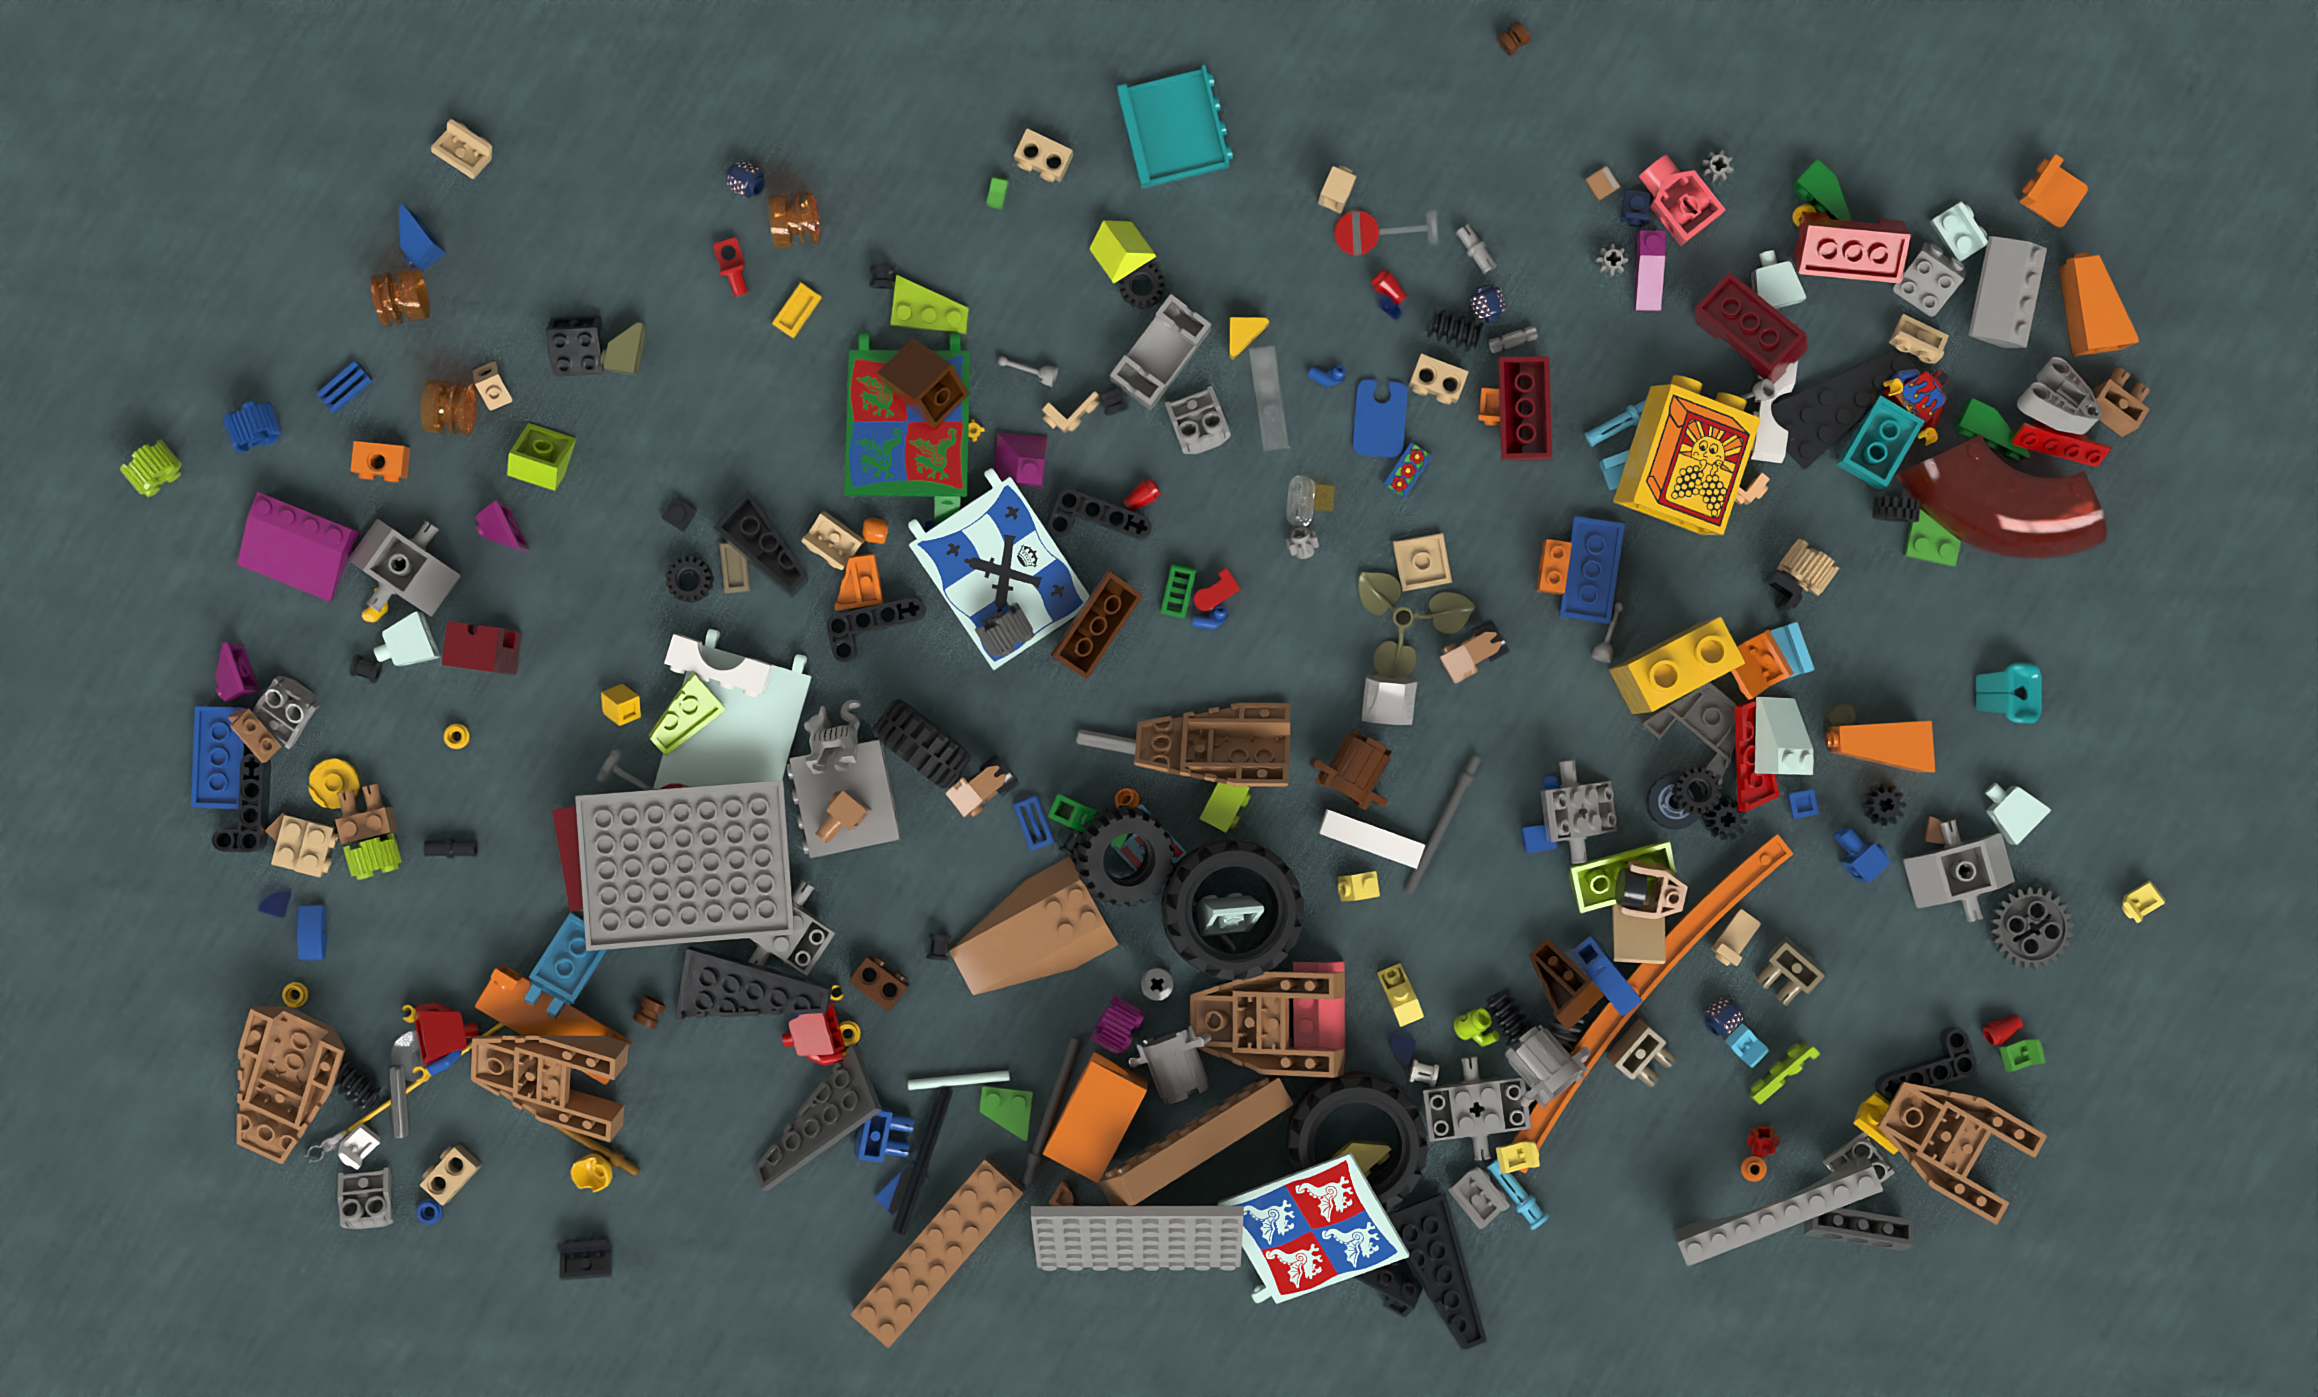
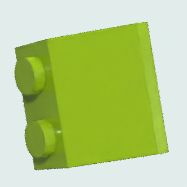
[507,423,576,491]

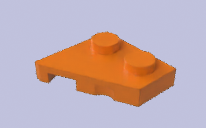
[835,553,884,611]

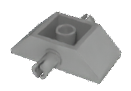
[348,519,461,617]
[1540,760,1617,864]
[1902,819,2015,922]
[748,879,835,976]
[1423,1056,1531,1160]

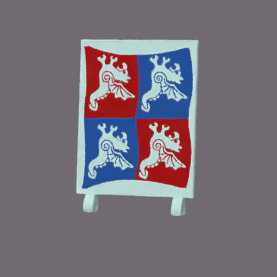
[1218,1152,1410,1304]

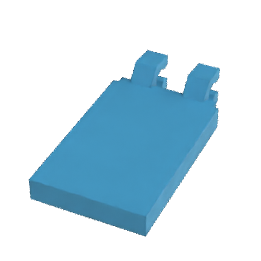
[524,913,608,1019]

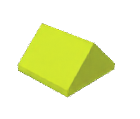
[1089,220,1156,284]

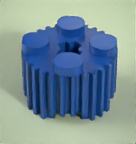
[222,401,282,453]

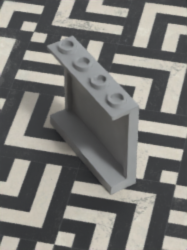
[787,740,902,858]

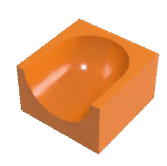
[1043,1051,1148,1183]

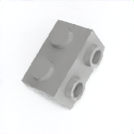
[1447,1167,1510,1229]

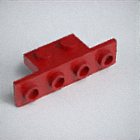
[2011,419,2111,467]

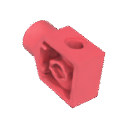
[1639,154,1726,247]

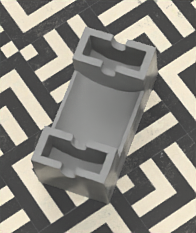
[1110,294,1212,411]

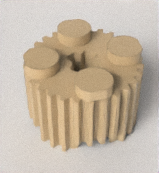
[1777,539,1839,596]

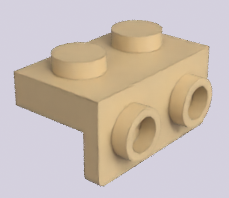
[431,119,492,179]
[1889,314,1949,365]
[801,511,865,570]

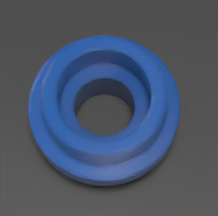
[417,1199,443,1225]

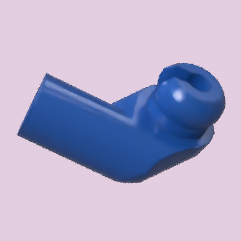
[1307,365,1346,387]
[1192,605,1228,630]

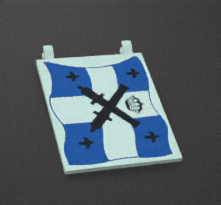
[908,468,1090,670]

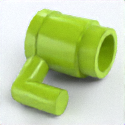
[1453,1008,1500,1047]

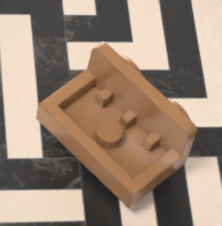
[228,709,282,763]

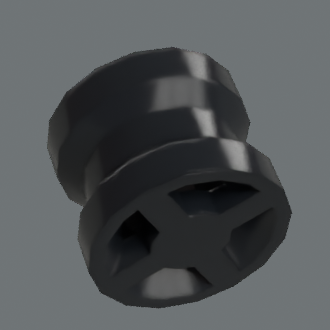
[869,265,895,289]
[1099,388,1129,416]

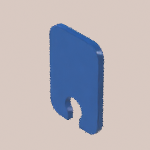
[1353,380,1407,458]

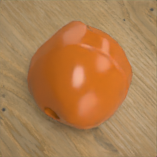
[862,517,889,544]

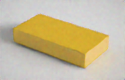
[772,282,822,339]

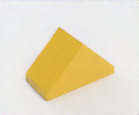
[1229,317,1270,360]

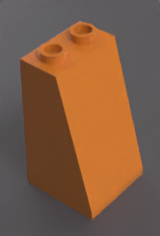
[2058,252,2139,357]
[1825,721,1935,772]

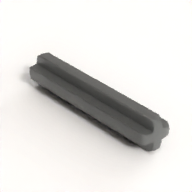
[389,1064,409,1138]

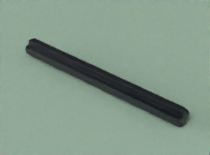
[892,1087,953,1235]

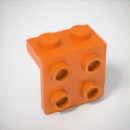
[2019,154,2088,228]
[1730,629,1794,700]

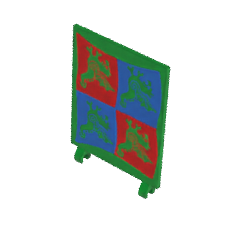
[844,332,970,497]

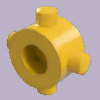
[969,419,985,442]

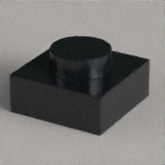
[661,497,697,532]

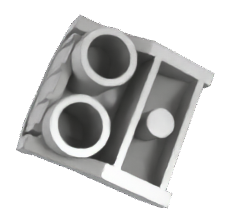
[1165,385,1231,454]
[1361,675,1418,725]
[252,676,320,749]
[1822,1131,1895,1203]
[338,1167,394,1229]

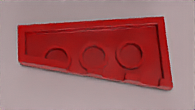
[1734,699,1780,812]

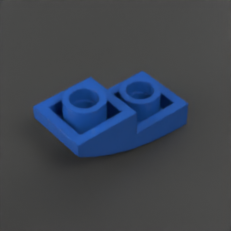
[297,905,328,961]

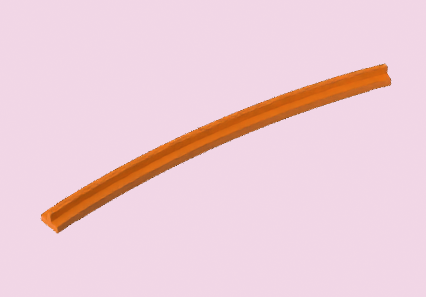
[1512,834,1793,1174]

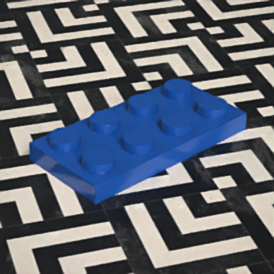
[1559,516,1625,624]
[191,706,249,809]

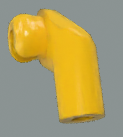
[362,588,388,623]

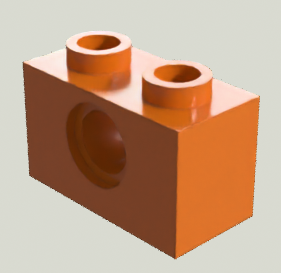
[351,441,411,482]
[1536,539,1572,595]

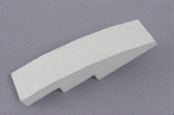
[1318,809,1425,869]

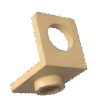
[473,361,512,410]

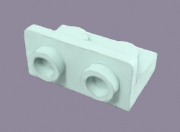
[1930,201,1988,262]

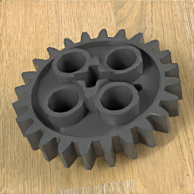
[1989,887,2075,970]

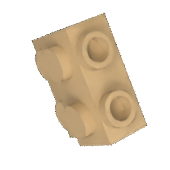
[271,815,338,877]

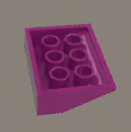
[237,492,360,602]

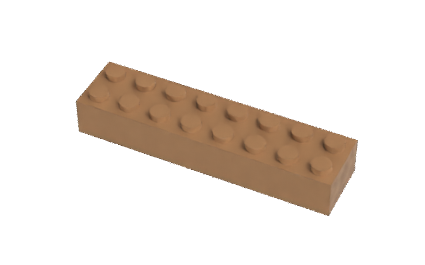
[1098,1077,1293,1206]
[850,1156,1025,1349]

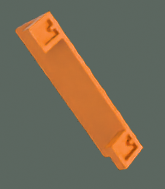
[475,963,632,1085]

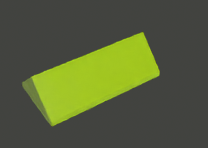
[1569,840,1676,913]

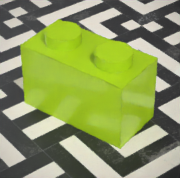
[1199,783,1252,833]

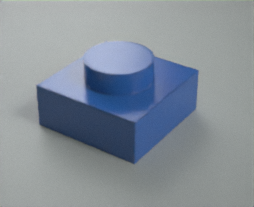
[1787,789,1819,819]

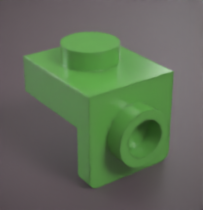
[1999,1038,2046,1072]

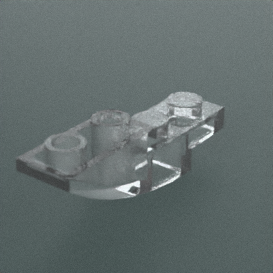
[1249,345,1289,451]

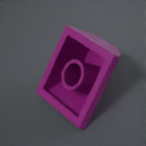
[994,432,1048,488]
[475,500,530,552]
[215,642,260,702]

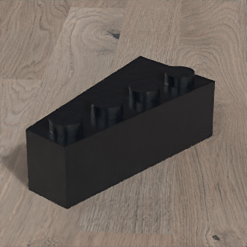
[714,490,809,599]

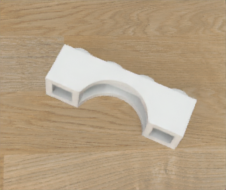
[1751,360,1798,463]
[664,634,774,697]

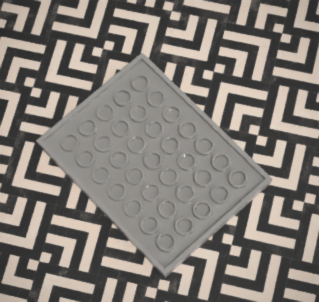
[575,780,795,951]
[1031,1206,1244,1271]

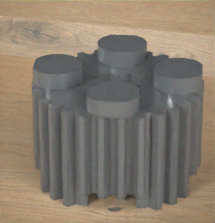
[974,603,1035,657]

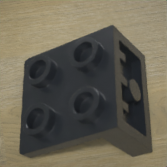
[546,316,604,377]

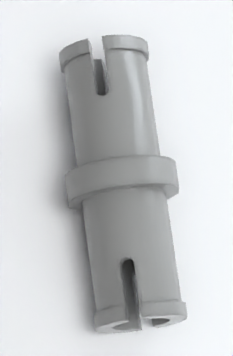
[1456,224,1497,275]

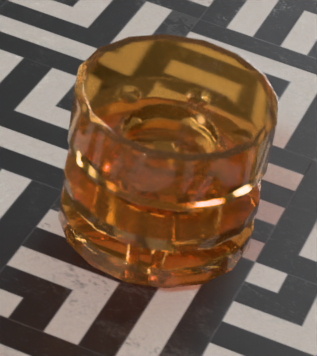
[768,191,821,249]
[371,267,430,327]
[421,379,478,436]

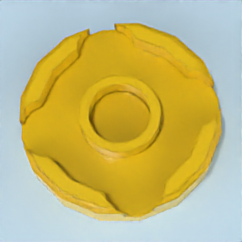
[308,759,361,809]

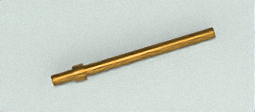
[506,1097,641,1177]

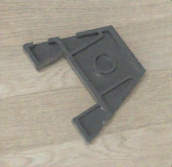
[1641,682,1737,785]

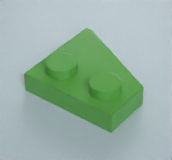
[1904,509,1961,567]
[979,1085,1033,1141]

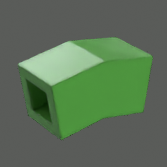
[986,176,1010,210]

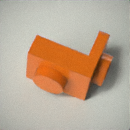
[1478,387,1500,426]

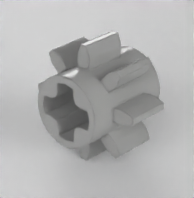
[1701,150,1734,183]
[1595,244,1628,277]
[1286,527,1319,559]

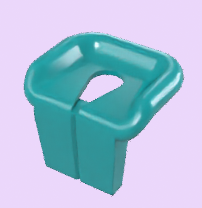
[1976,662,2042,724]

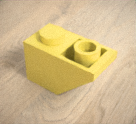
[1377,963,1424,1027]
[1332,1140,1392,1178]

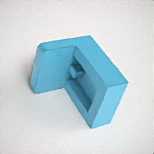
[1725,1023,1769,1068]

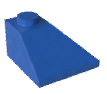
[399,204,446,271]

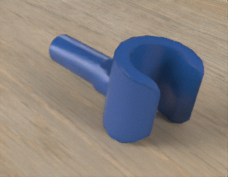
[1542,775,1559,790]

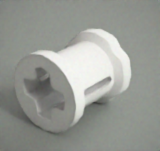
[1409,1059,1439,1087]

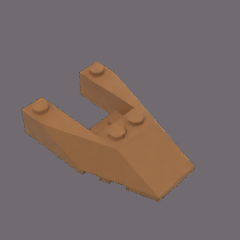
[1190,971,1344,1078]
[471,1036,629,1142]
[1877,1082,2047,1225]

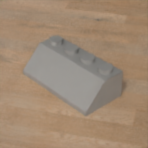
[1968,236,2047,348]

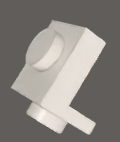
[338,1123,381,1170]

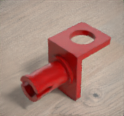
[713,237,749,297]

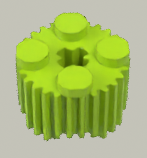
[120,439,182,498]
[343,833,402,880]

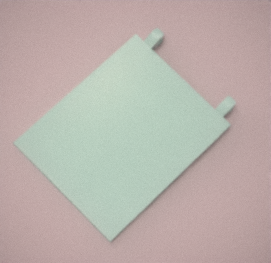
[653,629,812,790]

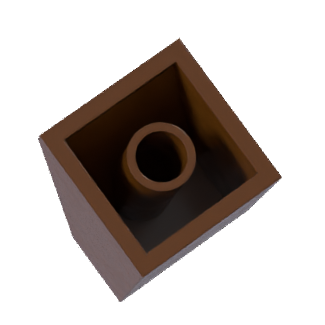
[877,338,969,429]

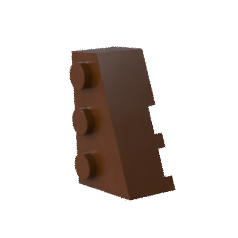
[1529,938,1605,1030]

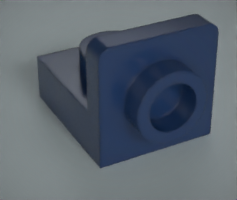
[1621,190,1651,227]

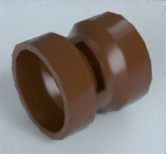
[1496,21,1531,56]
[632,995,667,1029]

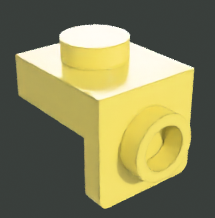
[1338,871,1380,902]
[2122,880,2165,923]
[1496,1141,1540,1173]

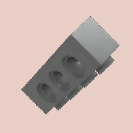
[1804,1208,1914,1251]

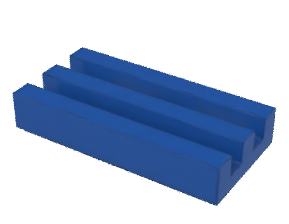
[316,361,373,414]
[1013,795,1055,851]

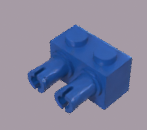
[1833,827,1891,883]
[853,1105,914,1163]

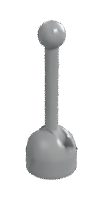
[998,356,1058,387]
[1739,379,1775,401]
[1592,602,1623,663]

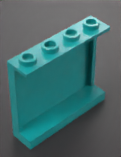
[1117,65,1233,189]

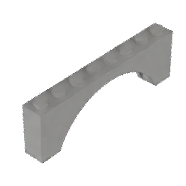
[1675,1155,1883,1266]

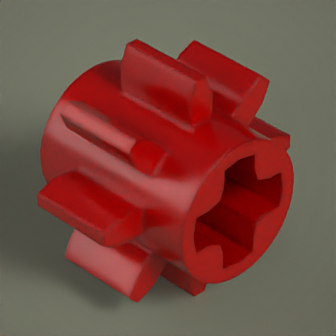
[1747,1125,1780,1158]

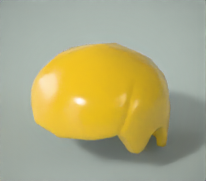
[570,1153,613,1192]

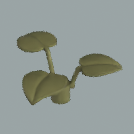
[1359,572,1475,679]

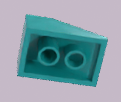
[1836,395,1925,490]

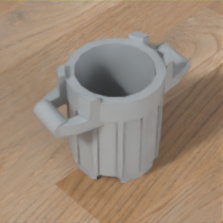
[1129,1025,1211,1104]
[1505,1025,1590,1109]

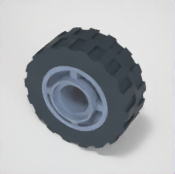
[1646,774,1704,829]

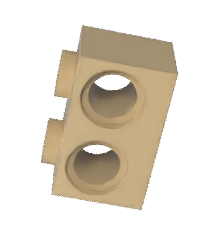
[1014,129,1073,183]
[1318,166,1356,214]
[1408,354,1469,405]
[420,1144,483,1206]

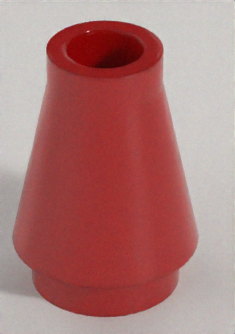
[1370,268,1407,305]
[1123,478,1162,512]
[1982,1014,2023,1046]

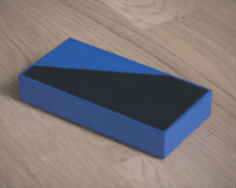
[875,1161,929,1216]

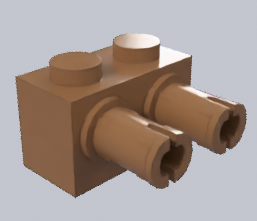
[2092,368,2150,437]
[335,784,399,844]
[815,790,871,843]

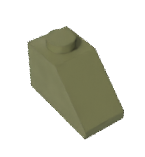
[601,322,647,376]

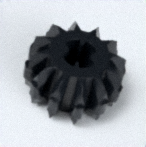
[1861,783,1906,827]
[1703,798,1748,841]

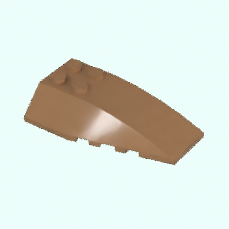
[1134,703,1291,787]
[949,856,1119,995]
[237,1006,345,1164]

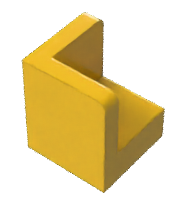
[601,684,641,726]

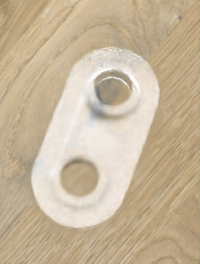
[1286,475,1315,527]

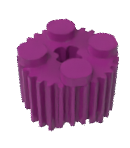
[1090,994,1145,1054]

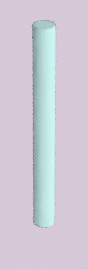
[908,1070,1010,1090]

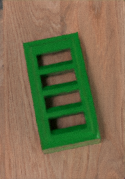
[1160,562,1196,619]

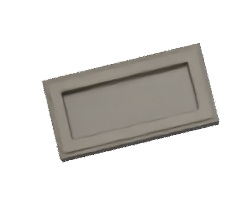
[719,542,751,594]

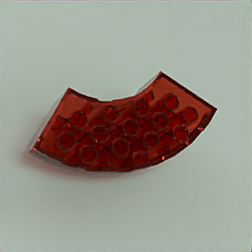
[1896,435,2107,559]

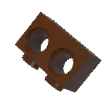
[848,955,910,1012]

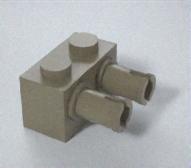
[1756,936,1825,1006]
[1606,1018,1676,1087]

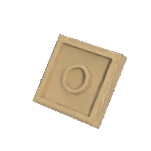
[1393,533,1452,592]

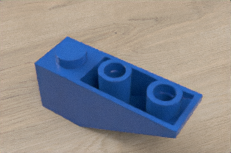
[1571,936,1642,1017]

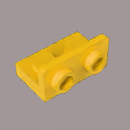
[1853,1092,1898,1155]

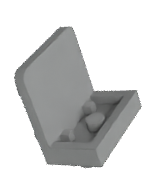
[1893,242,1966,317]

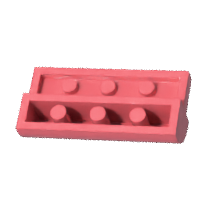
[1293,961,1346,1064]

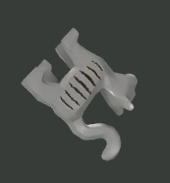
[804,700,861,774]

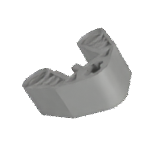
[2017,357,2102,435]

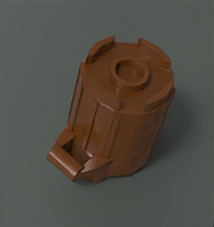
[1309,729,1393,810]

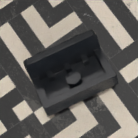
[1763,570,1804,611]
[557,1237,613,1281]

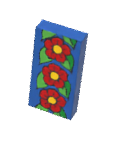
[1383,442,1432,499]

